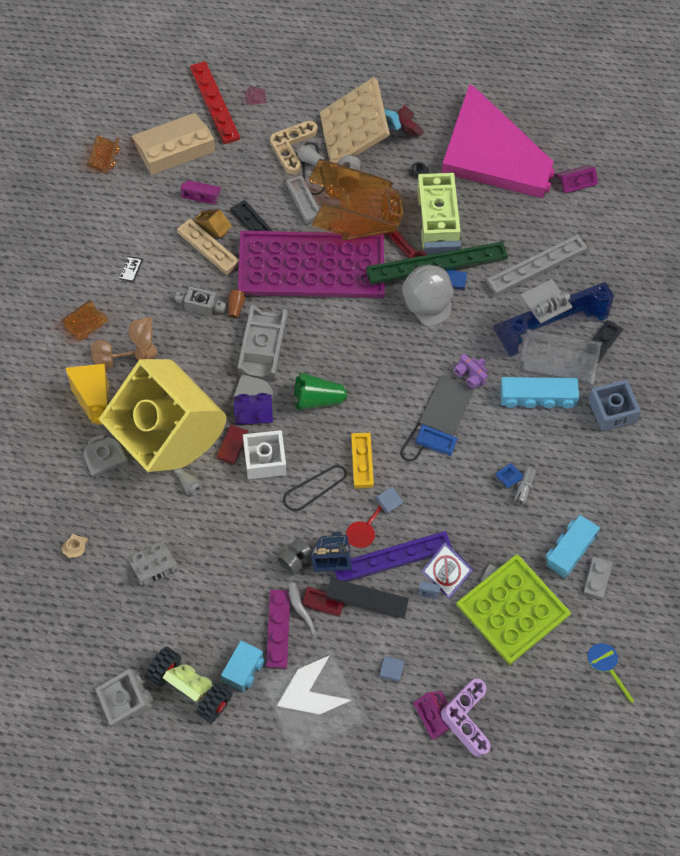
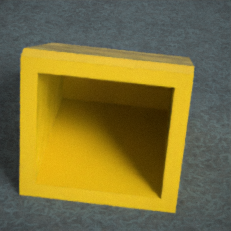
[66,364,110,425]

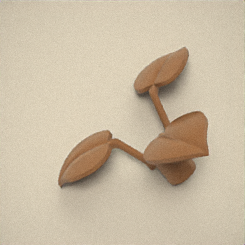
[90,317,157,370]

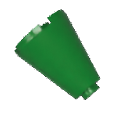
[294,372,347,410]

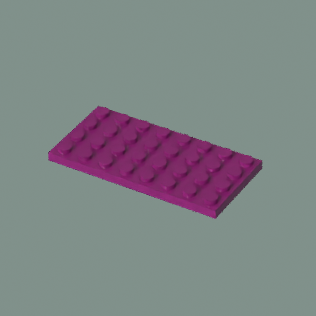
[238,231,385,298]

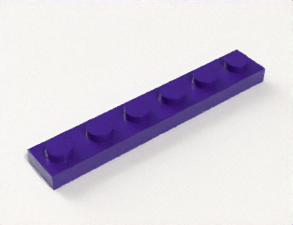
[334,531,452,582]

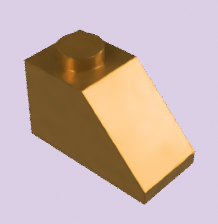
[193,209,232,238]

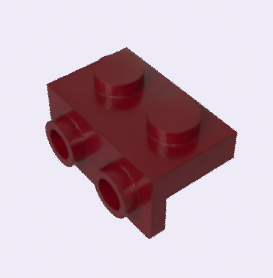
[397,105,424,137]

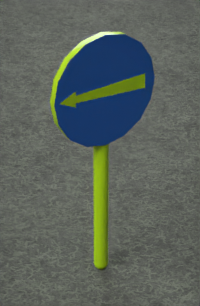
[587,643,634,703]

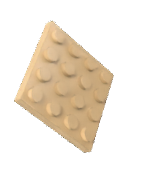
[320,77,390,169]

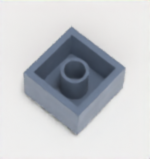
[588,380,641,432]

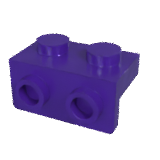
[234,393,273,425]

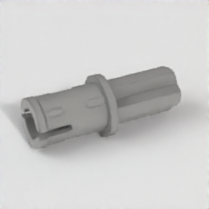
[513,467,536,505]

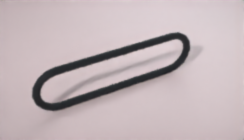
[400,417,424,462]

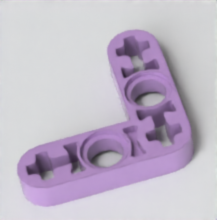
[441,678,490,757]

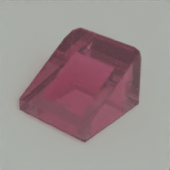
[245,85,267,105]

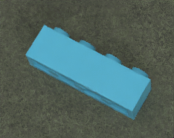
[500,377,579,408]

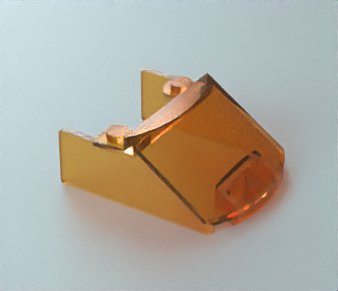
[309,159,404,241]

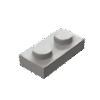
[583,557,613,600]

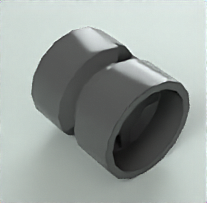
[277,538,313,576]

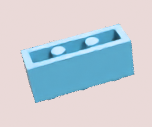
[545,515,600,579]

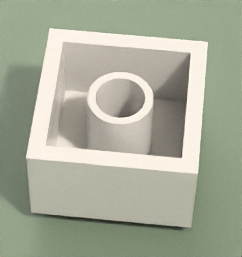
[243,430,286,479]

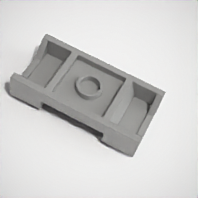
[237,305,288,381]

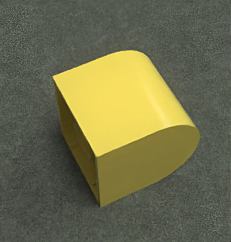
[99,359,226,472]

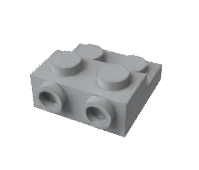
[95,669,153,727]

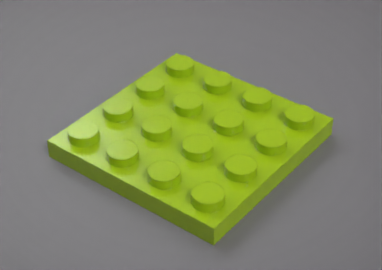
[456,554,571,665]

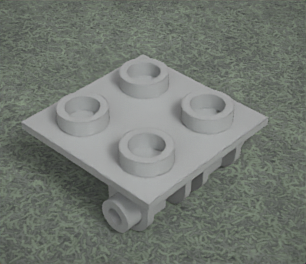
[520,279,572,323]
[127,542,178,586]

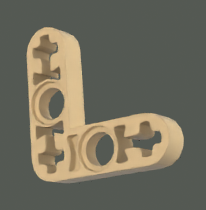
[270,121,317,175]

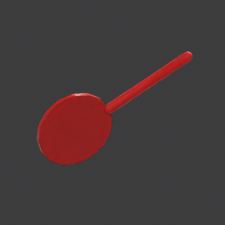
[346,506,382,548]

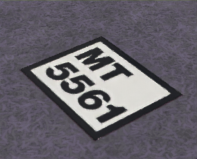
[119,256,143,282]

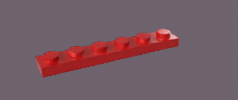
[190,61,240,144]

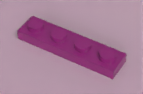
[266,590,290,669]

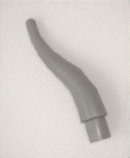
[288,583,315,635]

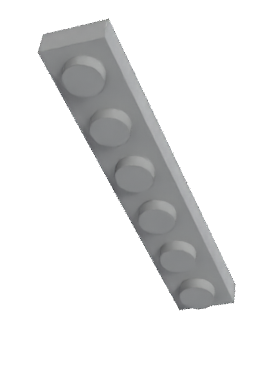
[486,235,588,296]

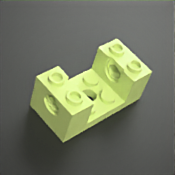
[417,173,461,250]

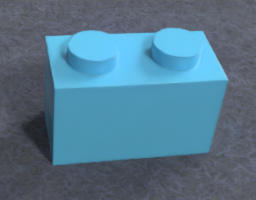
[221,641,265,693]

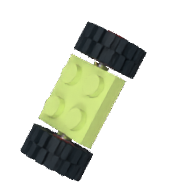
[145,646,233,723]

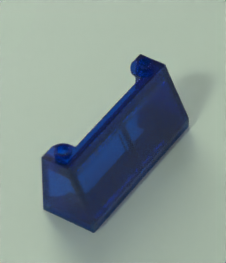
[493,281,614,357]

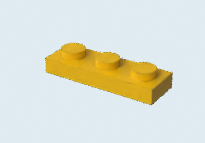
[351,433,374,489]

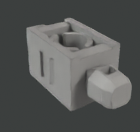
[175,287,226,317]

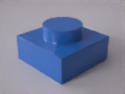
[495,463,523,489]

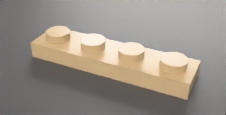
[177,219,239,275]

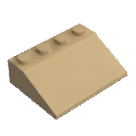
[131,113,215,175]

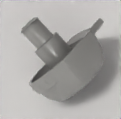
[402,264,454,326]

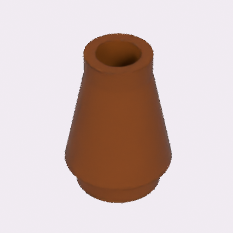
[228,290,246,319]

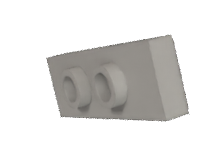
[286,175,322,224]

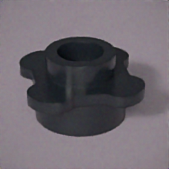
[408,162,429,179]

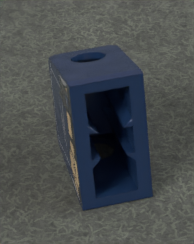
[311,532,352,572]

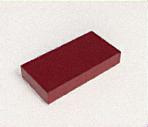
[216,424,249,465]
[302,587,344,617]

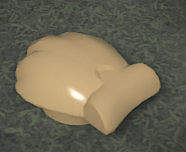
[61,534,88,559]

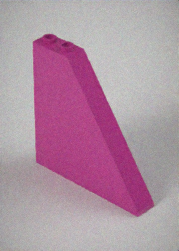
[442,84,555,198]

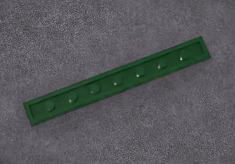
[365,241,508,285]

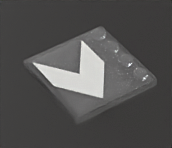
[258,648,369,757]

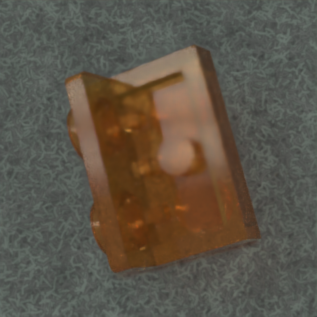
[87,135,120,174]
[62,300,108,342]

